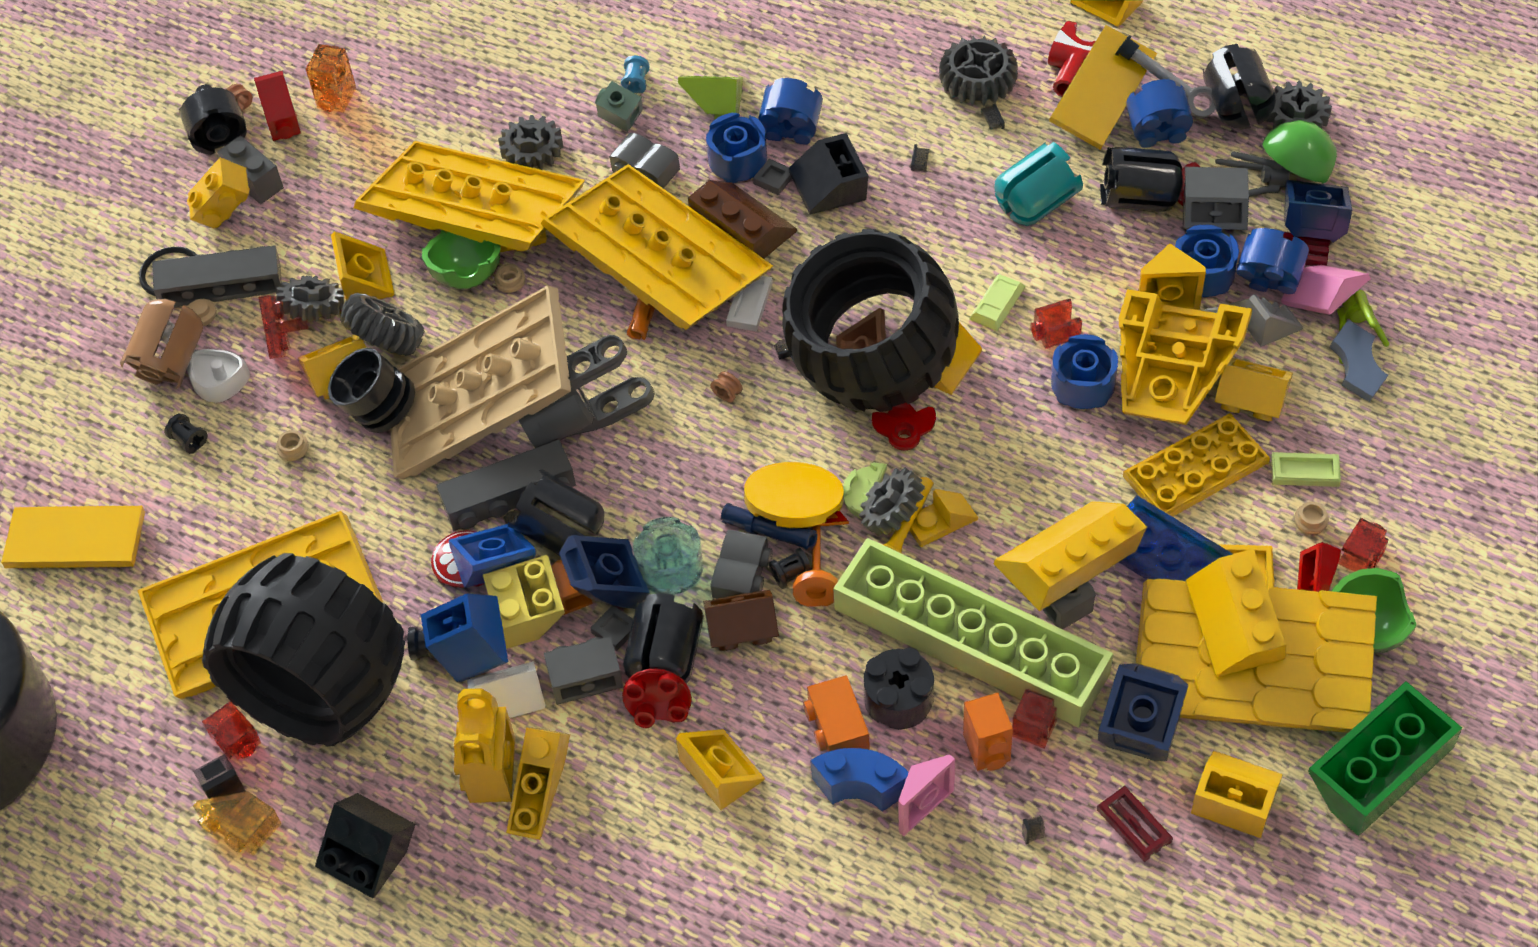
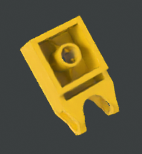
[454,688,515,803]

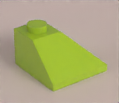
[678,76,743,120]

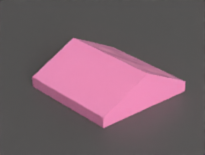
[1281,265,1371,315]
[898,754,955,836]

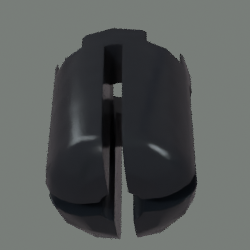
[1203,44,1276,130]
[1100,147,1183,212]
[508,469,604,556]
[623,593,704,684]

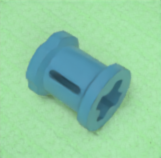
[621,55,650,93]

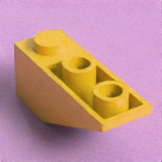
[506,727,570,840]

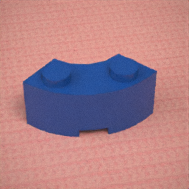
[810,748,909,812]

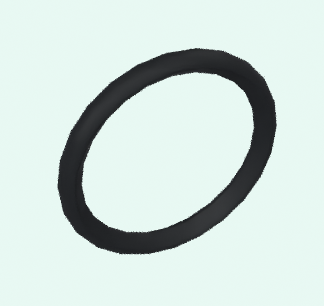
[139,247,197,296]

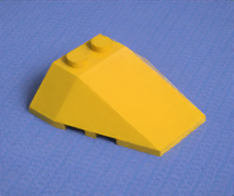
[1118,289,1252,425]

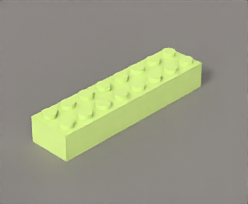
[833,538,1113,728]

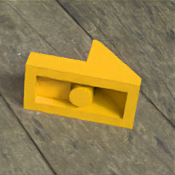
[909,489,978,547]

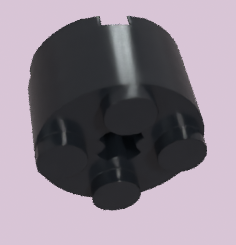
[179,84,247,155]
[864,647,934,730]

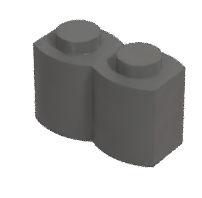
[609,133,680,188]
[710,529,773,599]

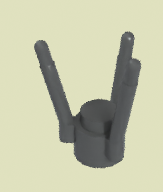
[1215,151,1290,197]

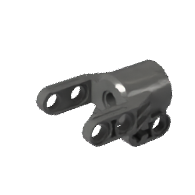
[519,335,655,448]

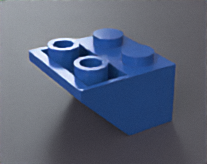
[420,593,509,682]

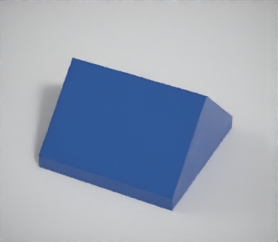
[449,524,536,588]

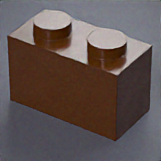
[703,590,779,651]

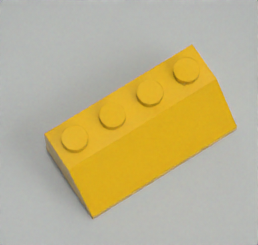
[993,501,1147,611]

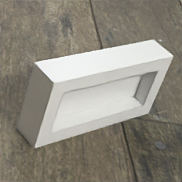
[726,276,773,332]

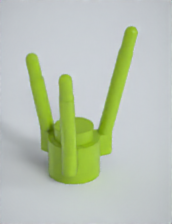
[1337,289,1389,364]

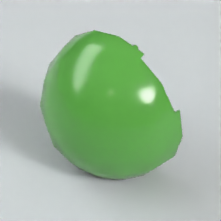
[1262,120,1337,184]
[422,230,501,289]
[1332,568,1416,653]

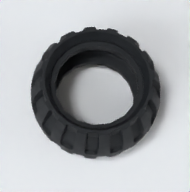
[782,229,959,412]
[202,553,405,747]

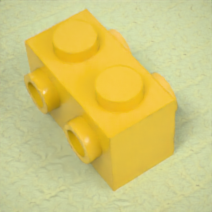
[187,157,250,228]

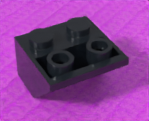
[789,133,869,215]
[315,793,416,898]

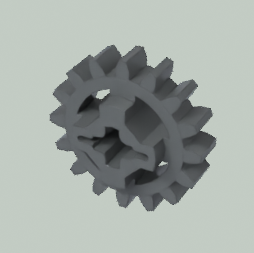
[1266,81,1332,129]
[498,115,564,170]
[276,276,344,321]
[859,467,925,536]

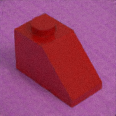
[254,71,301,141]

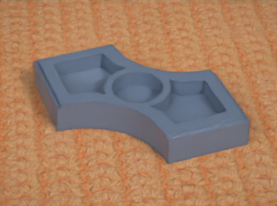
[1330,320,1388,402]

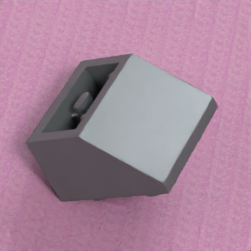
[1182,167,1249,230]

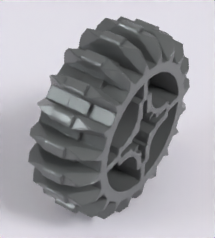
[939,35,1018,106]
[340,293,425,356]

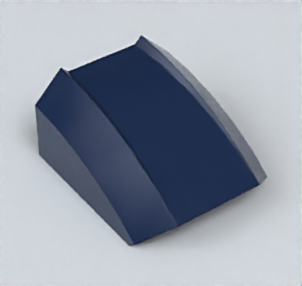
[1284,180,1352,243]
[559,535,650,609]
[1098,663,1188,761]

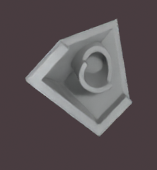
[1229,294,1303,347]

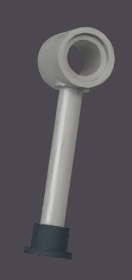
[1115,35,1216,119]

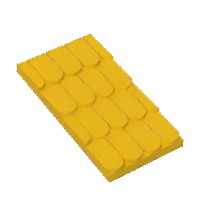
[353,141,585,251]
[540,164,773,330]
[137,511,383,700]
[1136,579,1377,733]

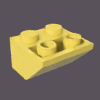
[483,554,565,649]

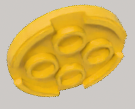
[744,462,844,528]

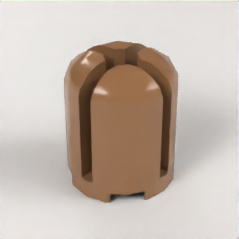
[120,299,203,389]

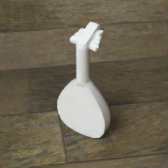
[160,320,250,403]

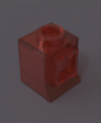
[1030,298,1082,349]
[1338,518,1389,572]
[1012,689,1057,749]
[202,701,262,761]

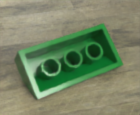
[1308,681,1462,836]

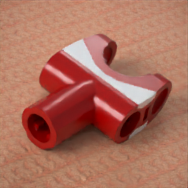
[1048,21,1096,97]

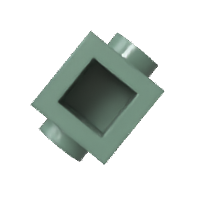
[595,81,643,132]

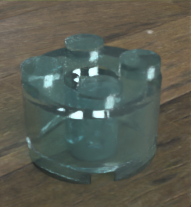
[633,517,703,595]

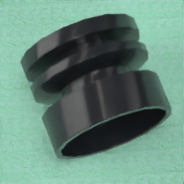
[328,348,415,433]

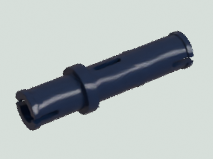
[721,503,817,551]

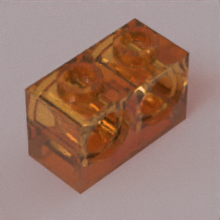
[306,44,356,113]

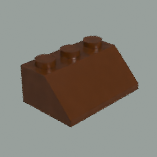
[688,180,797,259]

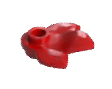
[872,403,936,451]

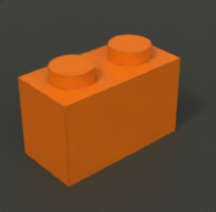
[803,675,870,752]
[963,693,1013,771]

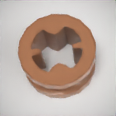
[226,83,253,111]
[710,371,743,403]

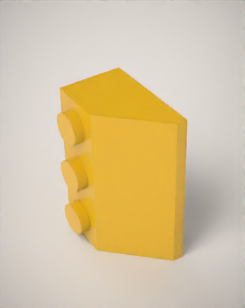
[1186,549,1286,677]

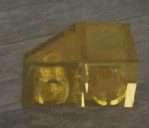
[193,791,282,856]

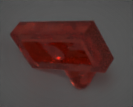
[258,295,309,359]

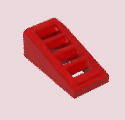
[1297,542,1341,592]

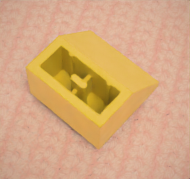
[1191,750,1283,838]

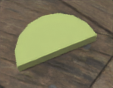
[843,462,887,519]

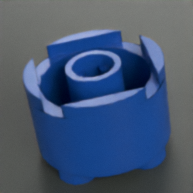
[758,78,823,145]
[1126,79,1193,148]
[706,113,767,184]
[1175,225,1239,297]
[1236,228,1309,294]
[1051,334,1118,409]

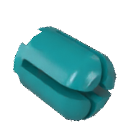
[994,142,1083,226]

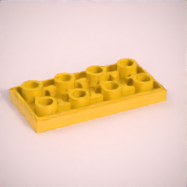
[1049,25,1157,150]
[1123,413,1270,523]
[1,505,145,568]

